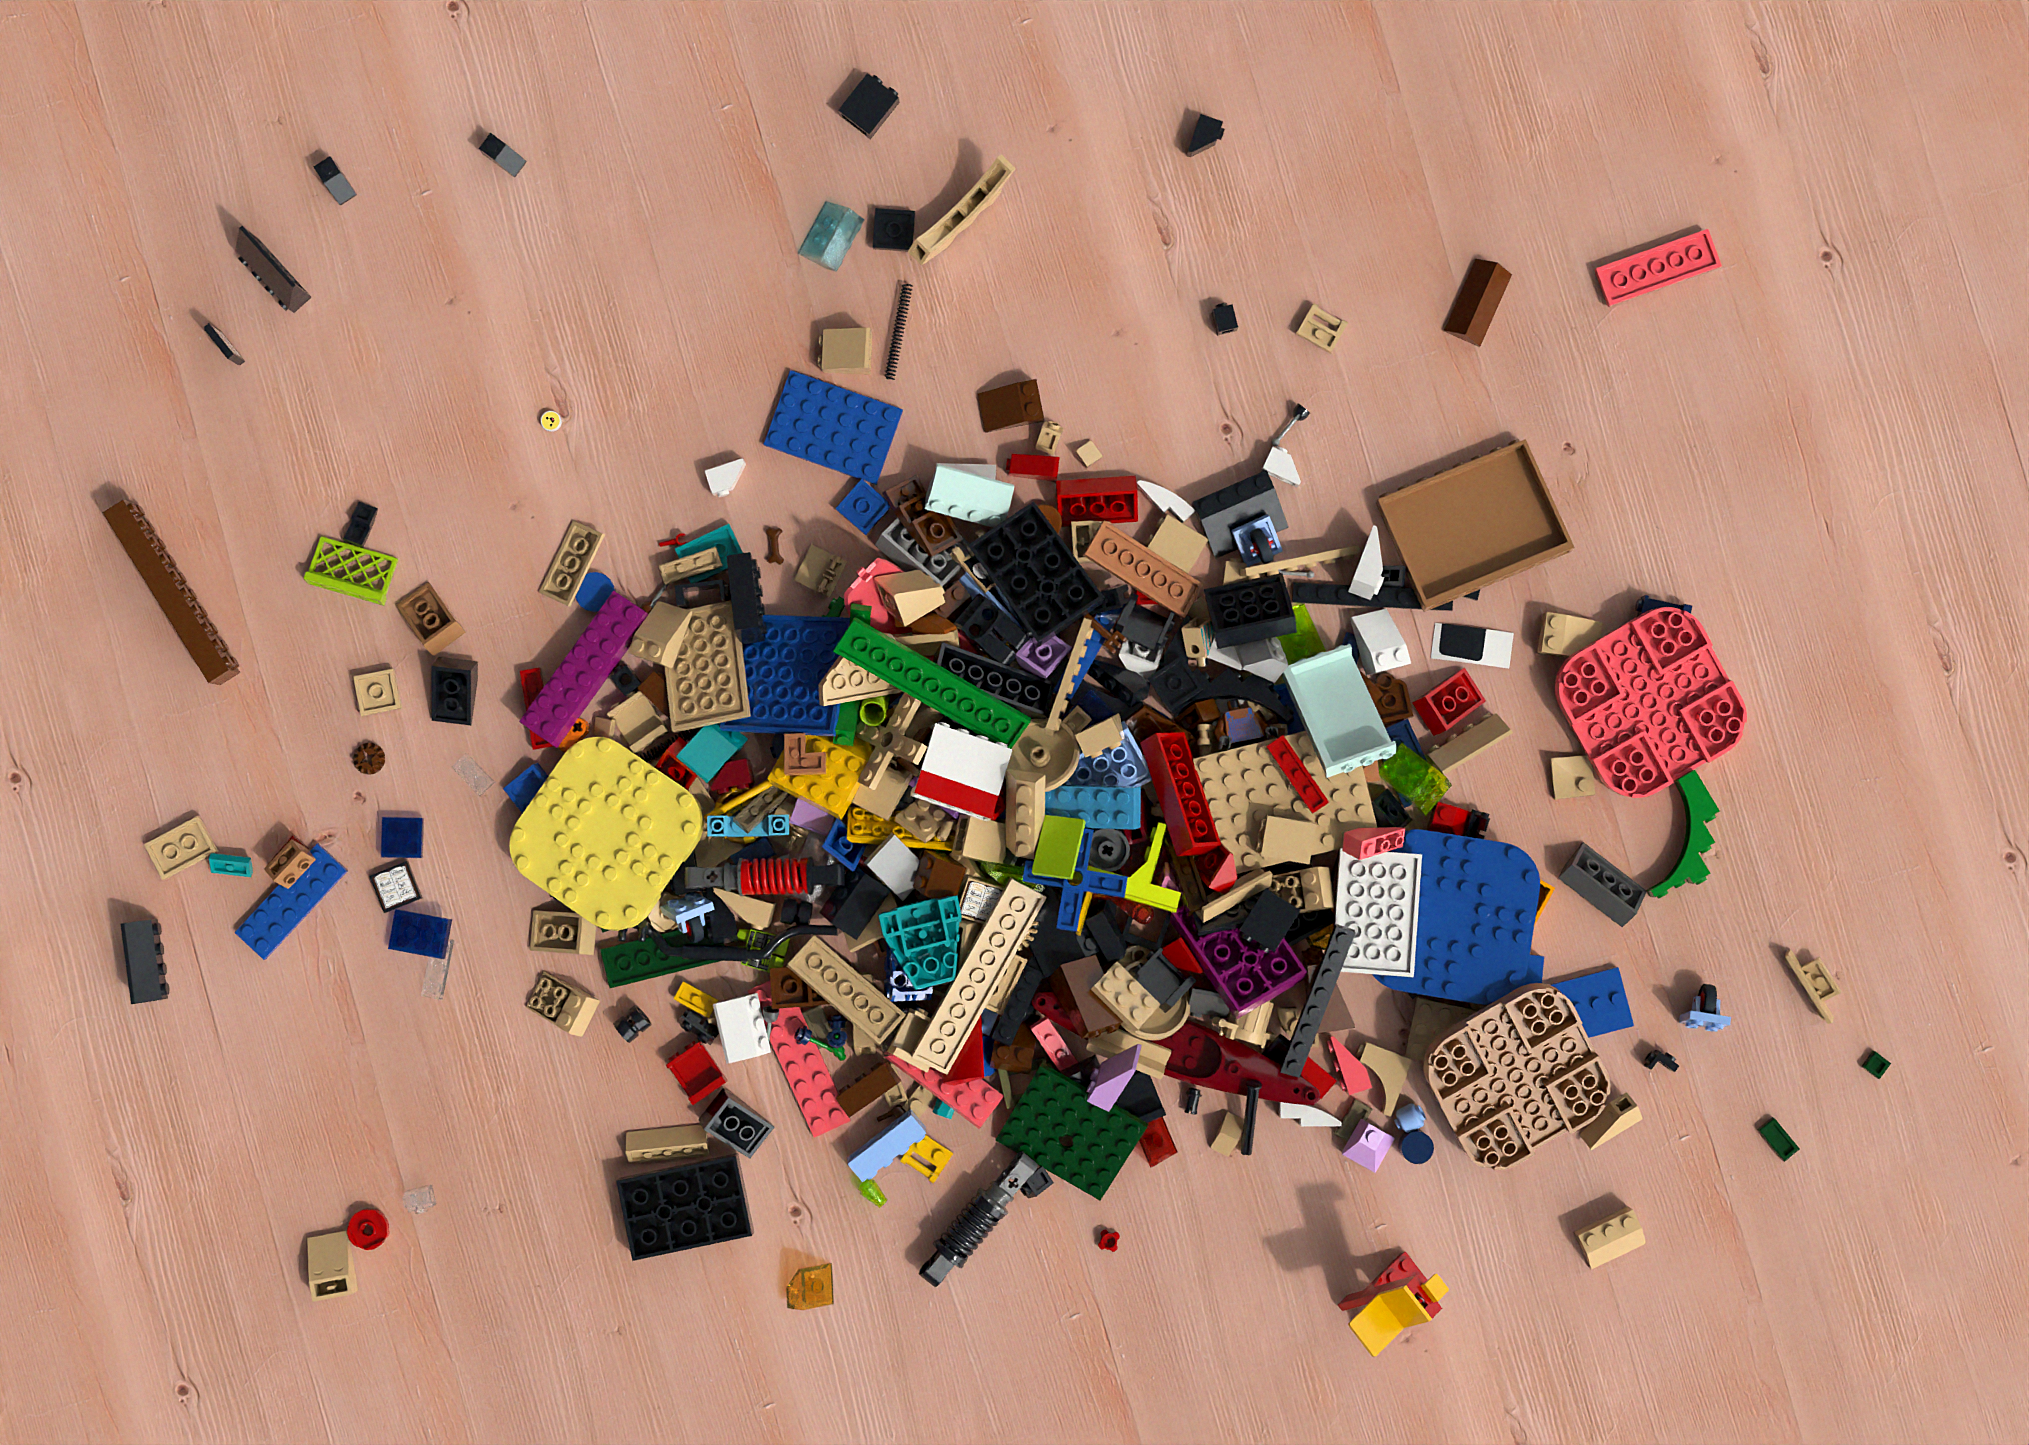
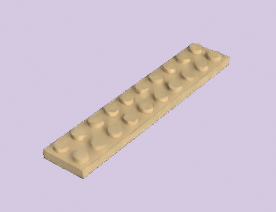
[911,877,1047,1074]

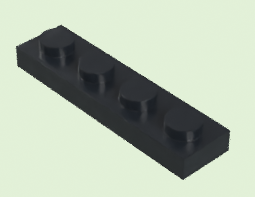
[991,965,1043,1047]

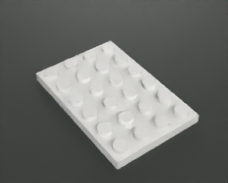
[1334,848,1422,977]

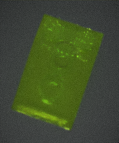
[1276,604,1326,665]

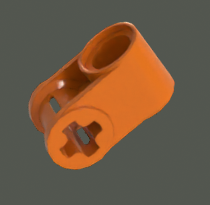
[558,718,590,753]

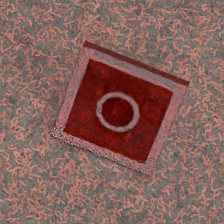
[1139,1117,1178,1168]

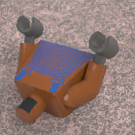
[1214,699,1278,749]

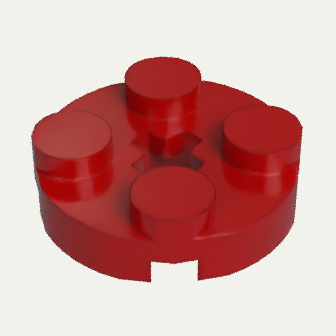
[347,1208,389,1250]

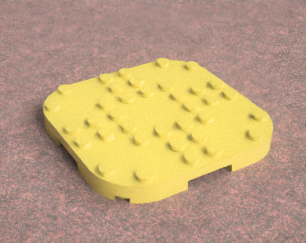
[509,737,704,931]

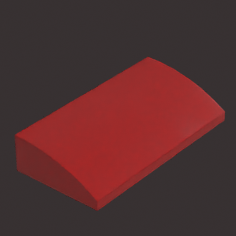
[943,1015,984,1086]

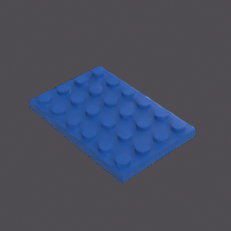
[764,370,903,485]

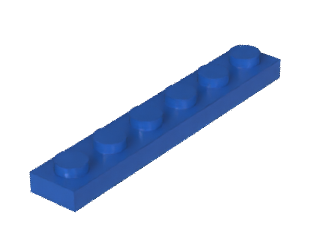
[1053,604,1125,701]

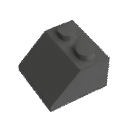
[1189,986,1229,1019]

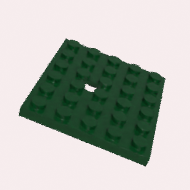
[995,1063,1148,1201]

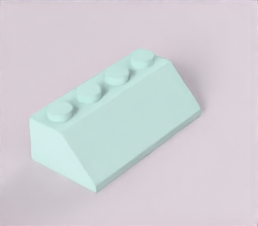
[925,464,1014,528]

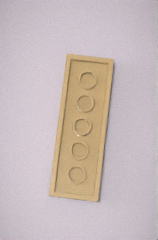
[787,935,906,1046]

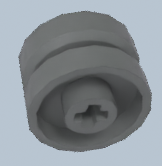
[1089,828,1130,872]

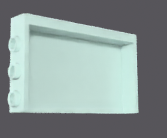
[1282,644,1396,778]

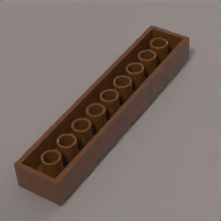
[102,500,241,685]

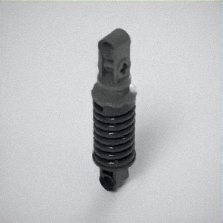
[919,1151,1038,1287]

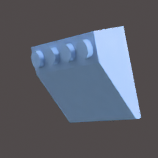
[1065,721,1152,787]

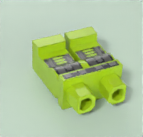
[737,928,791,973]

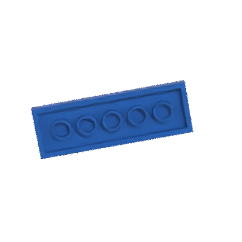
[234,844,348,960]

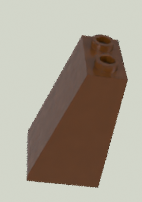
[1301,947,1355,1033]
[1047,955,1123,1039]

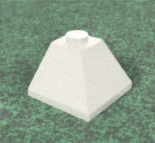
[1119,640,1163,684]

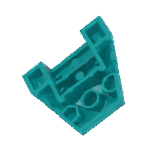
[878,895,962,990]

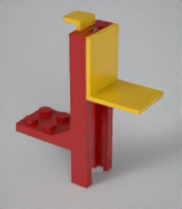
[1337,1251,1449,1357]

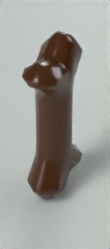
[765,527,784,565]

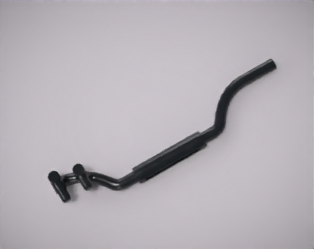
[618,919,839,962]

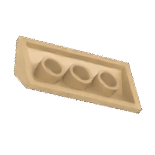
[539,521,605,607]

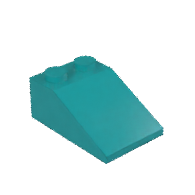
[676,723,748,783]

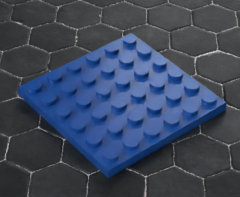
[720,615,850,736]

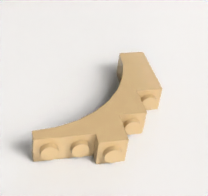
[908,154,1016,265]

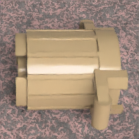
[1212,998,1278,1048]

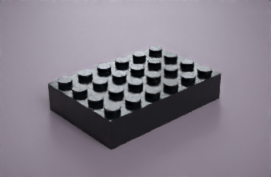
[967,501,1104,648]
[616,1153,754,1261]

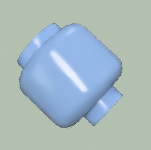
[1394,1103,1426,1133]

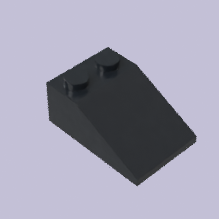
[431,657,478,726]
[698,1088,775,1159]

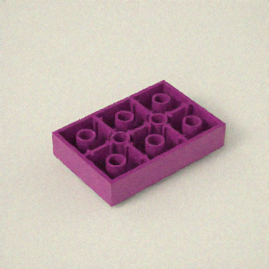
[1170,905,1307,1020]

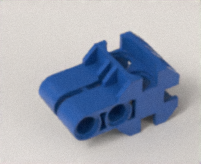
[884,943,933,1001]

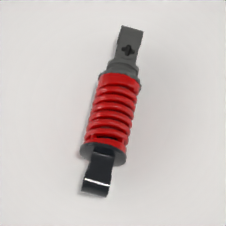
[685,856,845,896]

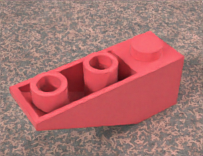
[1342,827,1405,860]
[1327,1035,1372,1095]

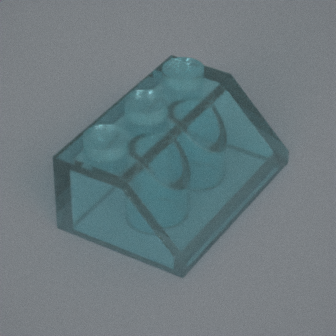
[798,201,865,272]

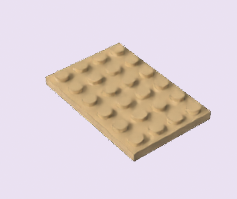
[665,600,751,732]

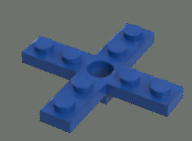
[1022,828,1128,932]

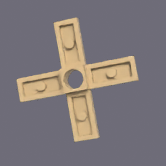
[855,692,927,790]

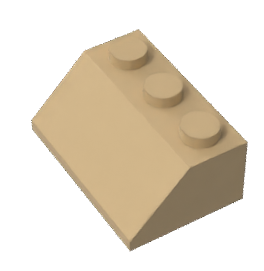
[1573,1206,1646,1269]

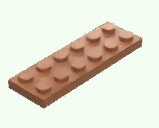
[1083,520,1204,619]

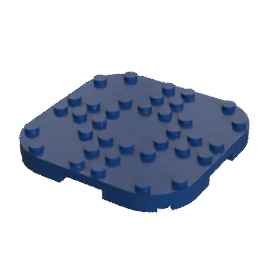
[1372,829,1540,1005]

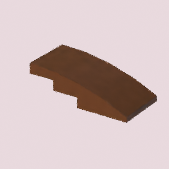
[882,475,963,557]
[770,962,851,1009]

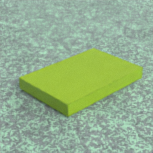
[1032,815,1086,880]

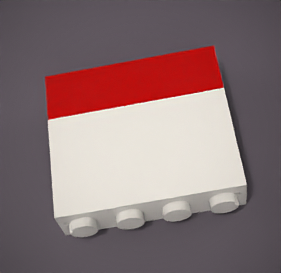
[910,722,1012,822]

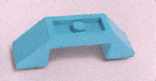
[707,814,789,837]

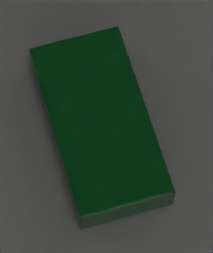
[1757,1117,1800,1162]

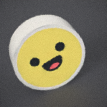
[541,411,562,432]

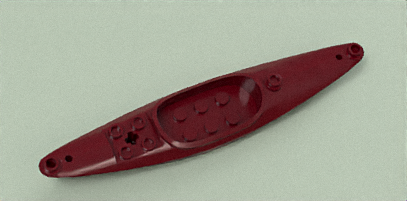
[1032,992,1320,1105]

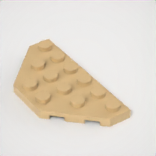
[819,633,903,706]

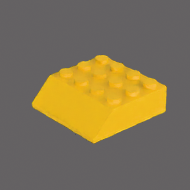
[767,735,875,820]

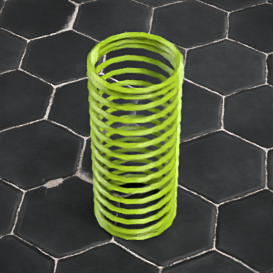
[860,694,890,726]

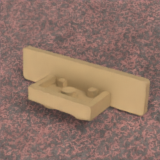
[1784,949,1841,1024]

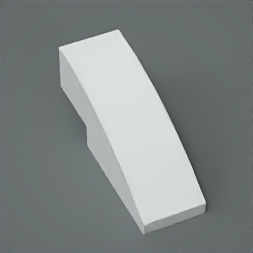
[1137,480,1195,523]
[1278,1102,1341,1126]

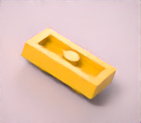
[674,981,719,1018]

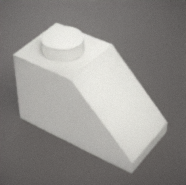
[1261,446,1301,488]
[705,458,746,497]

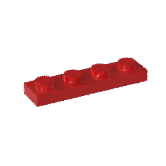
[520,667,554,750]
[1266,735,1329,814]

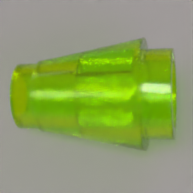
[858,1179,888,1208]

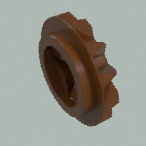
[352,742,385,775]

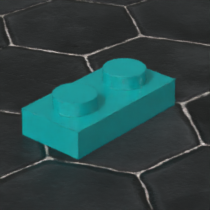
[209,853,253,877]

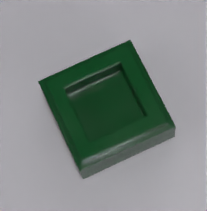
[1861,1051,1891,1080]

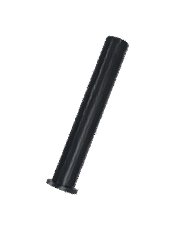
[1241,1080,1262,1156]

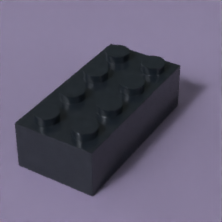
[727,552,768,645]

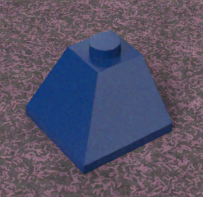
[821,818,867,871]

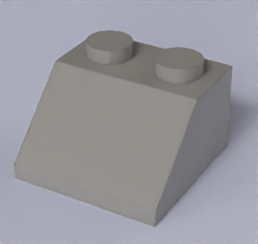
[1234,637,1289,683]

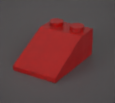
[1412,667,1486,736]

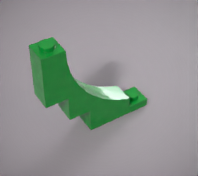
[833,604,872,746]

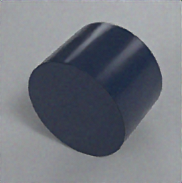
[1398,1130,1434,1164]

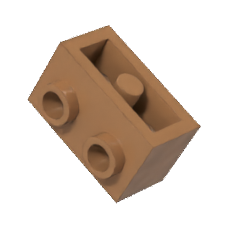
[264,839,316,889]

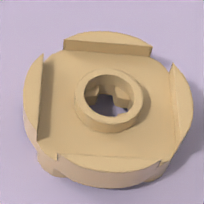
[647,891,681,932]

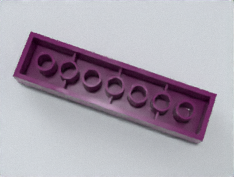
[519,591,648,748]

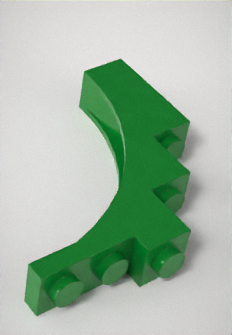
[1646,770,1720,899]

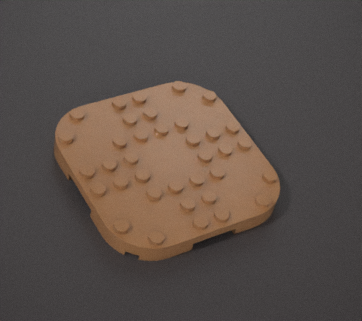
[1423,983,1611,1170]

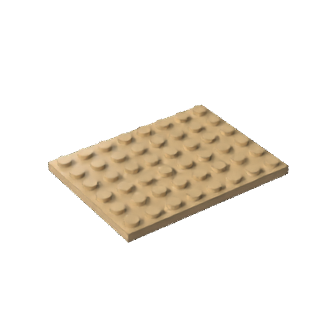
[1193,731,1377,874]

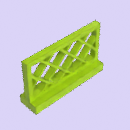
[304,536,398,606]

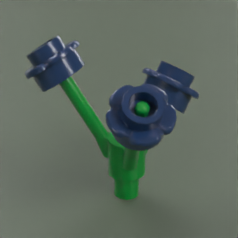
[794,1015,847,1061]

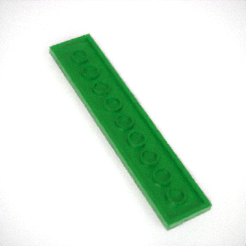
[833,617,1031,749]

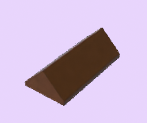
[1444,259,1512,347]

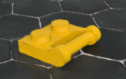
[900,1134,953,1184]

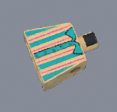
[1182,617,1214,667]

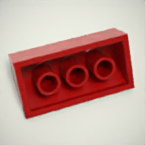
[1056,475,1138,527]

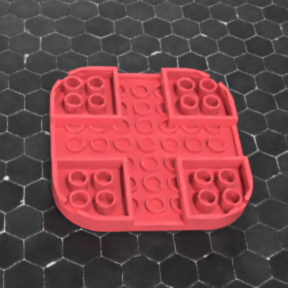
[1555,607,1747,798]

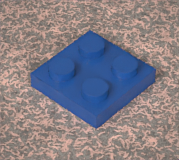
[836,479,891,535]

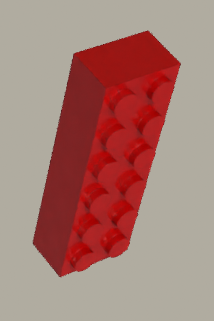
[1140,732,1221,856]

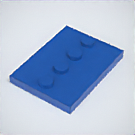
[1550,967,1634,1038]

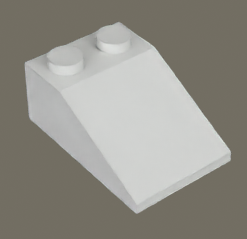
[1348,525,1384,600]
[1350,608,1411,676]

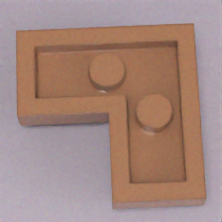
[784,733,826,776]

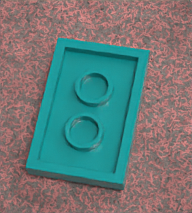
[675,524,743,583]

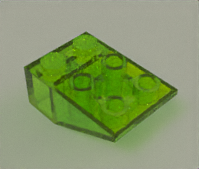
[1379,743,1452,816]

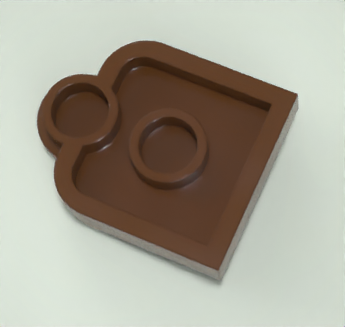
[1374,672,1414,723]

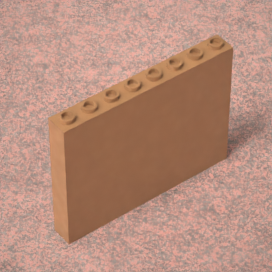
[1376,439,1575,612]

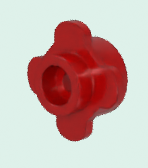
[1098,1230,1120,1252]

